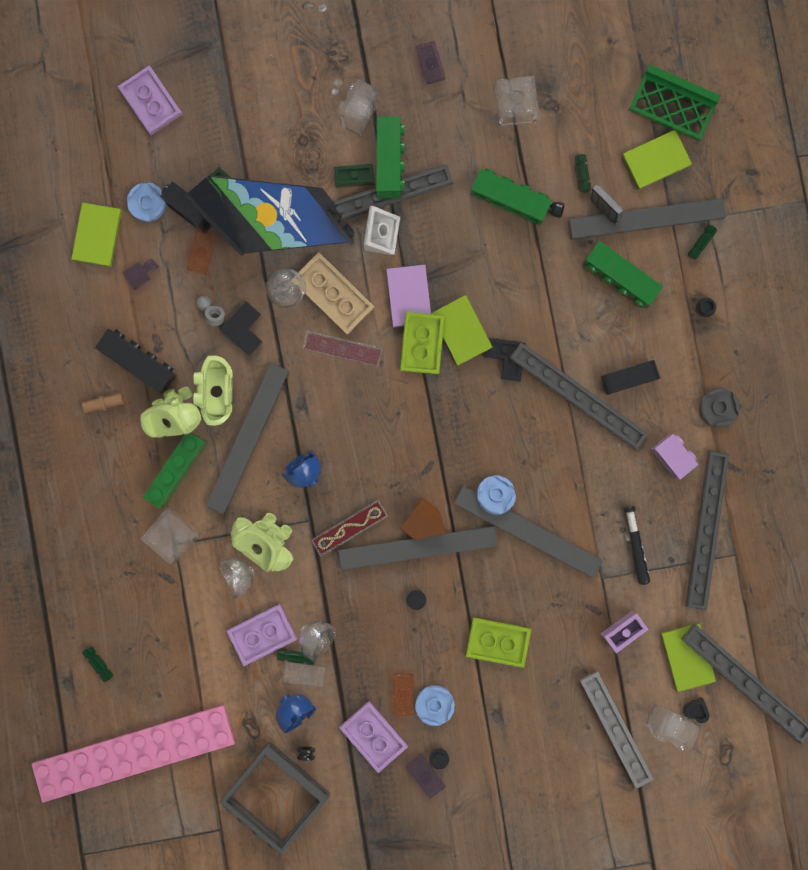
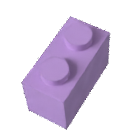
[651,434,698,480]
[600,611,649,653]

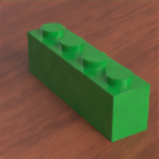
[376,116,405,199]
[470,169,552,226]
[583,241,663,309]
[143,432,208,509]

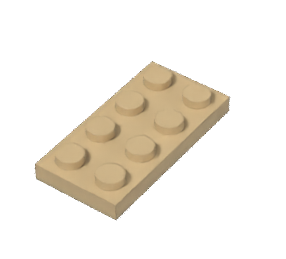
[292,252,375,335]

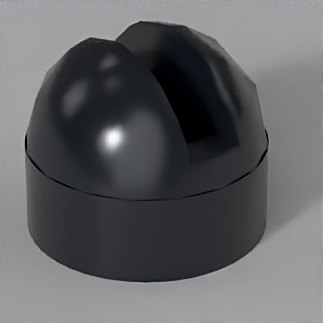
[549,202,565,218]

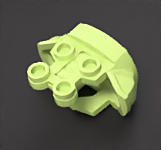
[193,356,233,426]
[140,387,201,437]
[231,513,293,572]

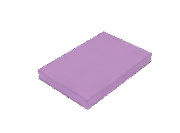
[117,65,183,135]
[387,265,431,328]
[226,604,298,666]
[339,700,408,773]

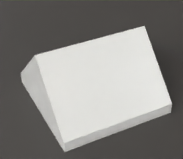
[364,206,400,255]

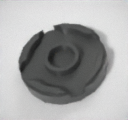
[699,388,740,427]

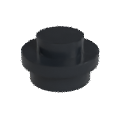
[696,298,716,317]
[407,590,426,610]
[429,749,449,769]

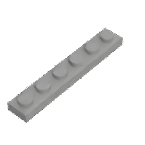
[579,671,654,789]

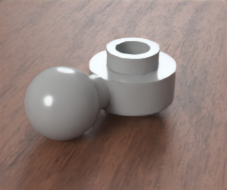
[196,296,225,326]

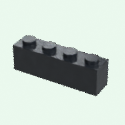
[95,329,177,394]

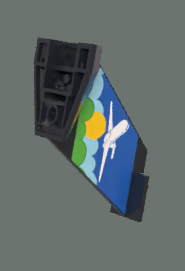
[185,174,355,256]

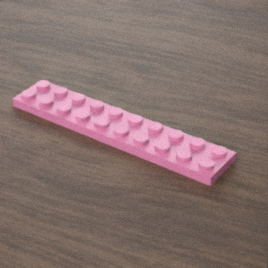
[32,704,236,803]

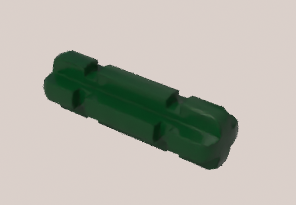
[575,154,591,193]
[688,225,717,260]
[82,646,113,682]
[277,649,316,665]

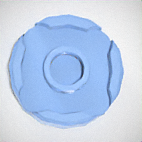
[127,183,166,222]
[476,475,516,515]
[415,685,455,726]

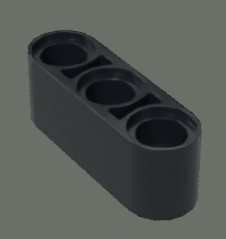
[600,360,661,395]

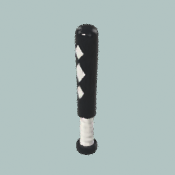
[623,506,650,585]

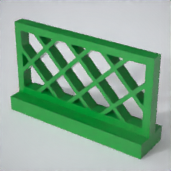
[629,64,721,141]

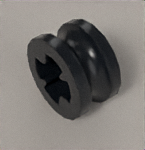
[297,746,315,761]

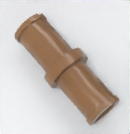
[82,392,125,414]

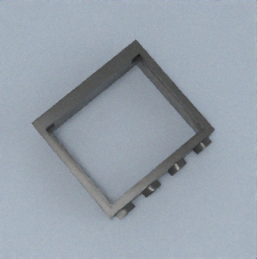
[220,741,330,855]

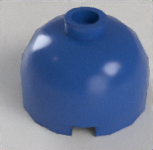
[282,450,322,488]
[275,694,316,733]

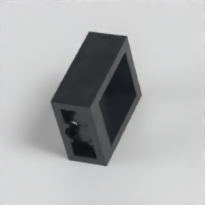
[160,181,212,235]

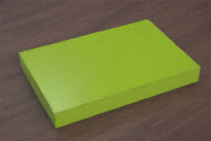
[622,130,692,190]
[72,202,122,267]
[431,295,493,366]
[400,312,445,374]
[465,617,531,668]
[661,623,716,692]

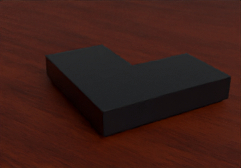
[220,301,263,356]
[484,338,526,382]

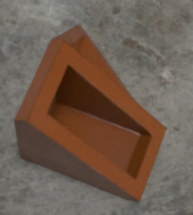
[399,498,446,540]

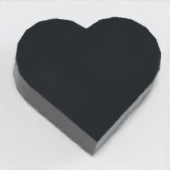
[683,697,710,723]

